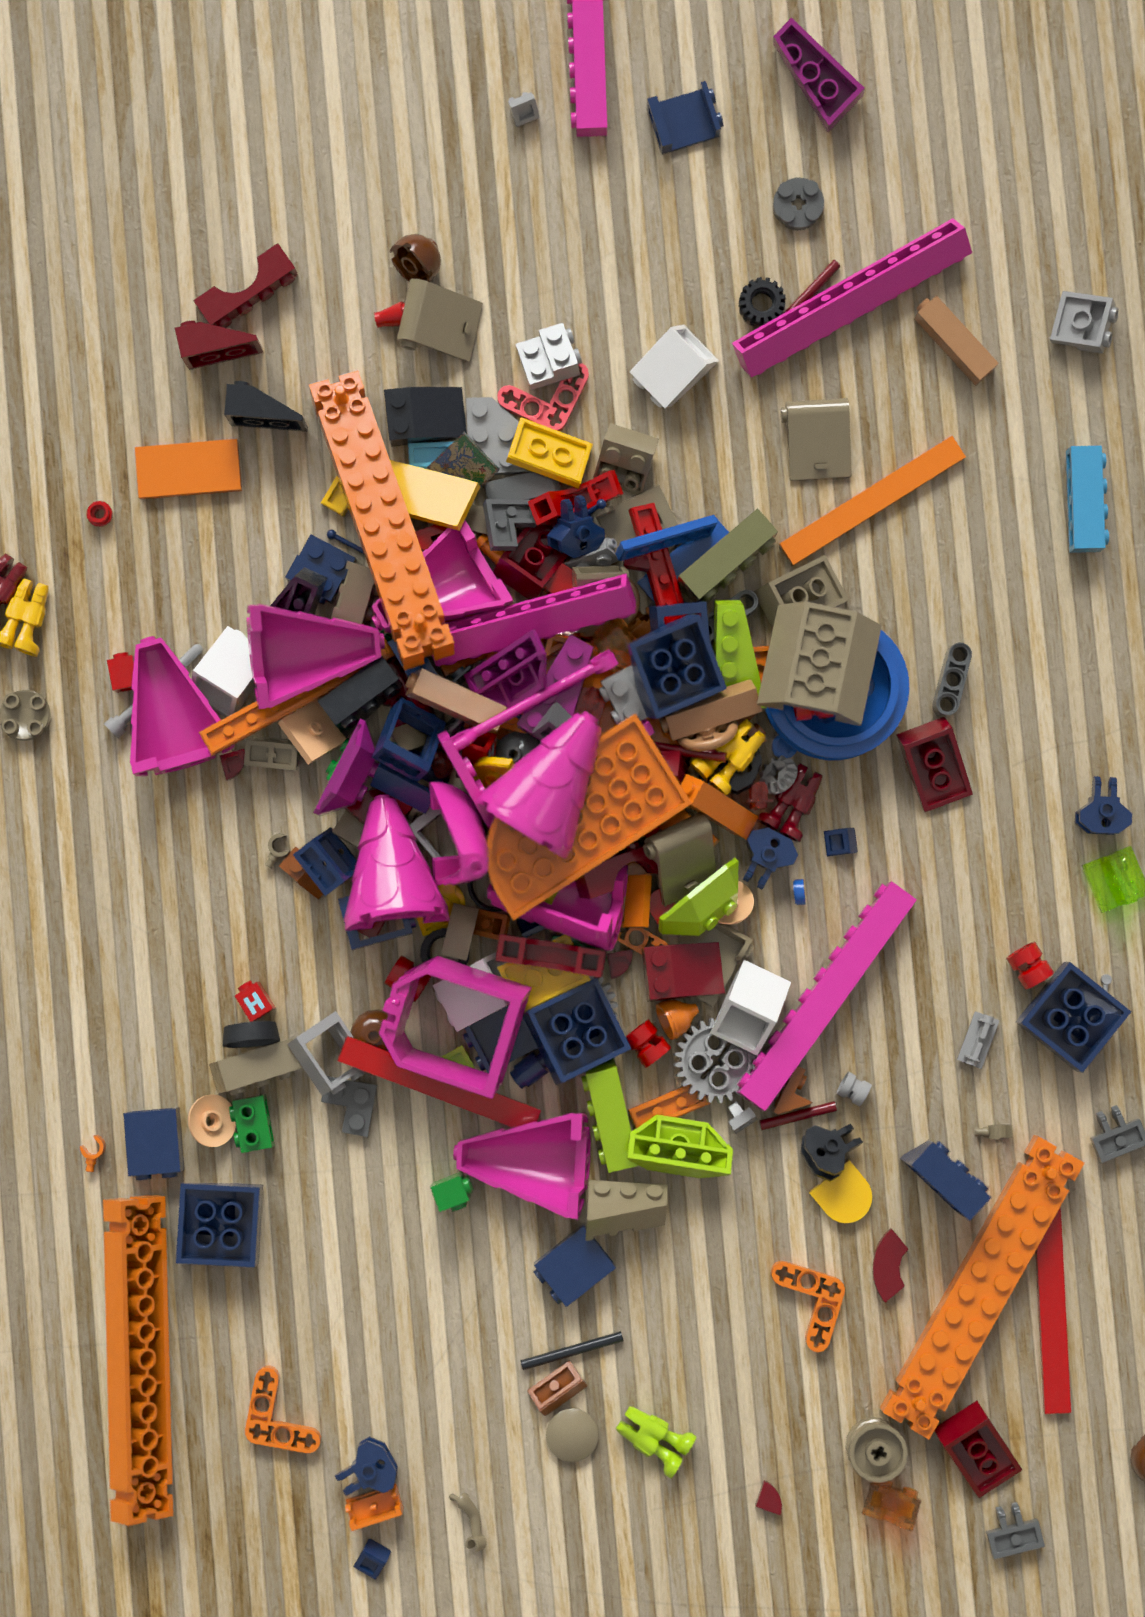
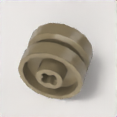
[845,1417,908,1483]

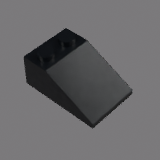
[224,381,308,432]
[384,387,467,447]

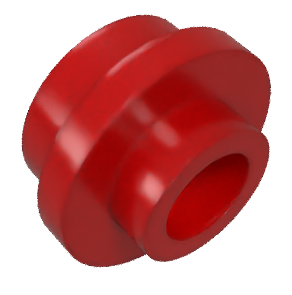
[86,501,113,527]

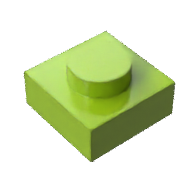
[441,1045,475,1068]

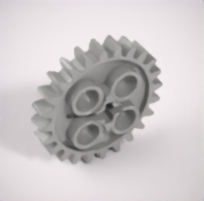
[673,1018,757,1103]

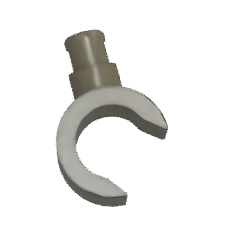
[265,833,291,869]
[975,1124,1013,1139]

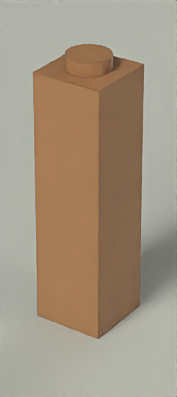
[914,295,999,386]
[406,668,507,733]
[659,679,762,741]

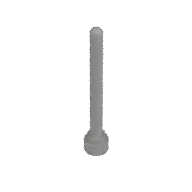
[104,644,203,739]

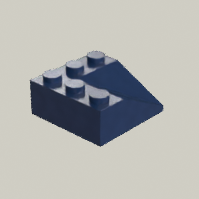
[628,614,727,719]
[1016,962,1131,1073]
[523,978,631,1085]
[900,1140,992,1221]
[176,1183,263,1267]

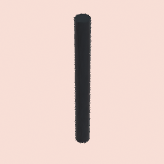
[520,1331,624,1370]

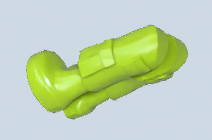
[616,1406,696,1479]

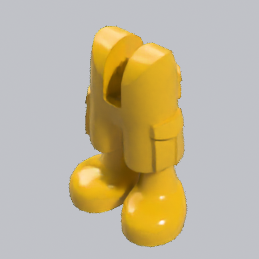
[0,578,49,657]
[690,719,766,795]

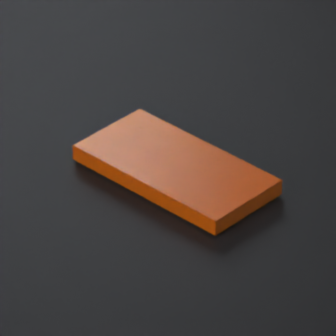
[135,439,242,499]

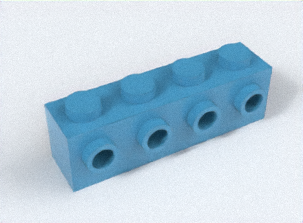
[1066,445,1109,553]

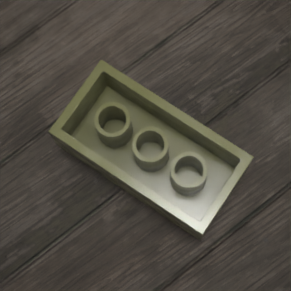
[677,508,778,604]

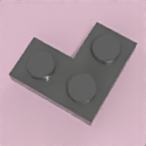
[483,499,536,551]
[321,1076,377,1137]

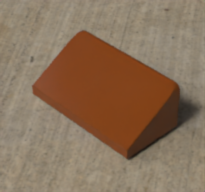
[527,1360,587,1416]

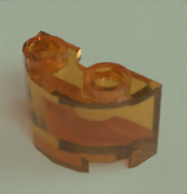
[589,618,638,673]
[862,1481,922,1532]

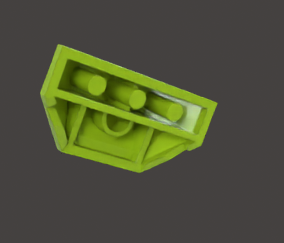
[659,858,739,936]
[627,1115,733,1178]

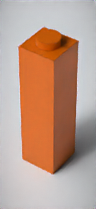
[681,774,758,840]

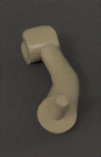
[449,1493,487,1552]

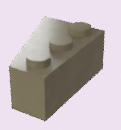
[331,561,379,625]
[209,1038,301,1096]
[586,1180,667,1241]

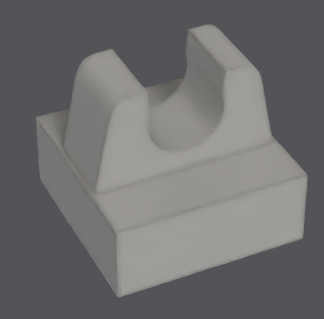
[508,92,540,127]
[728,1102,757,1134]

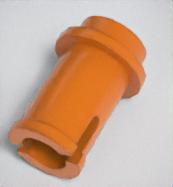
[476,534,505,565]

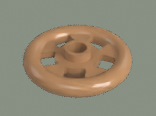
[677,720,738,751]

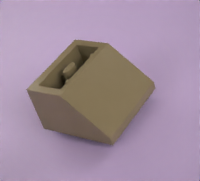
[593,423,659,495]

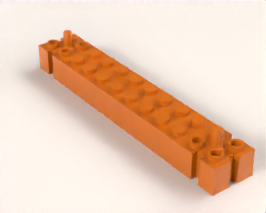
[309,371,455,670]
[880,1135,1085,1439]
[103,1195,173,1526]

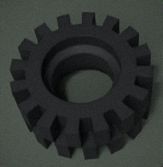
[738,277,786,328]

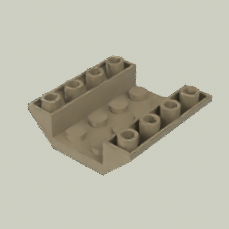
[757,602,882,726]

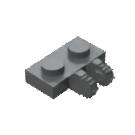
[1090,1105,1145,1163]
[986,1502,1045,1559]

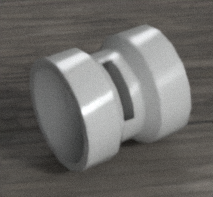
[836,1071,872,1107]

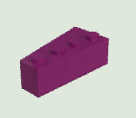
[773,17,865,133]
[517,634,593,741]

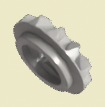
[758,755,798,794]

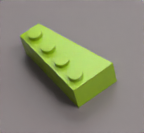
[713,600,767,708]
[581,1058,639,1173]

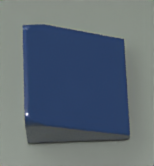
[824,827,858,857]
[517,918,546,937]
[353,1539,391,1580]

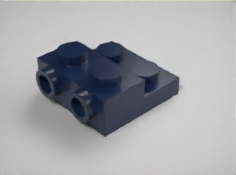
[285,534,357,605]

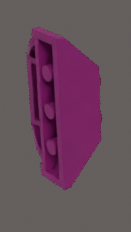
[464,629,546,709]
[313,719,379,816]

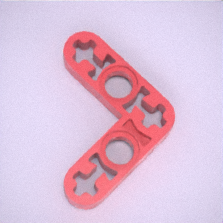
[497,363,589,432]

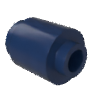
[510,1052,549,1089]

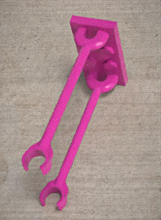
[437,650,655,829]

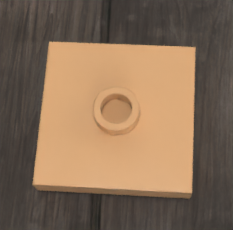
[278,700,346,765]

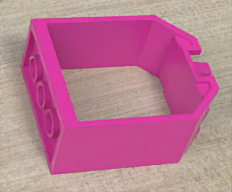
[379,956,532,1098]

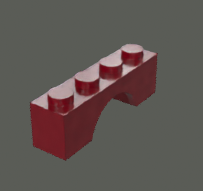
[193,243,298,328]
[575,840,658,899]
[496,934,607,977]

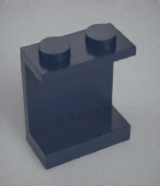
[646,81,724,155]
[463,1005,538,1074]

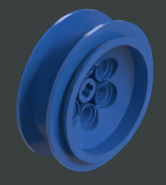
[765,630,909,761]

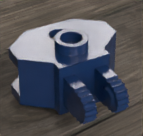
[547,495,605,558]
[1075,776,1132,835]
[742,828,798,890]
[335,1436,398,1496]

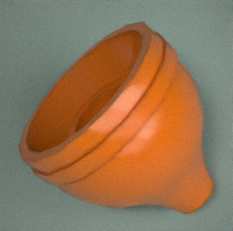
[655,1000,699,1040]

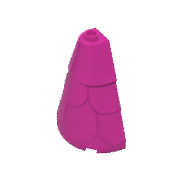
[371,520,513,633]
[246,604,385,709]
[130,636,235,777]
[476,711,602,859]
[429,782,489,886]
[344,795,450,931]
[487,865,628,951]
[453,1113,591,1219]

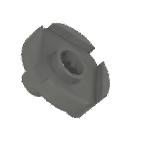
[773,178,824,231]

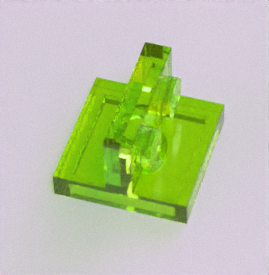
[1081,846,1145,913]

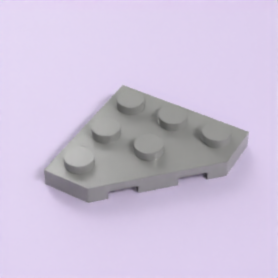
[466,397,532,475]

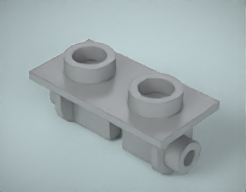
[565,537,618,569]
[957,1011,1000,1069]

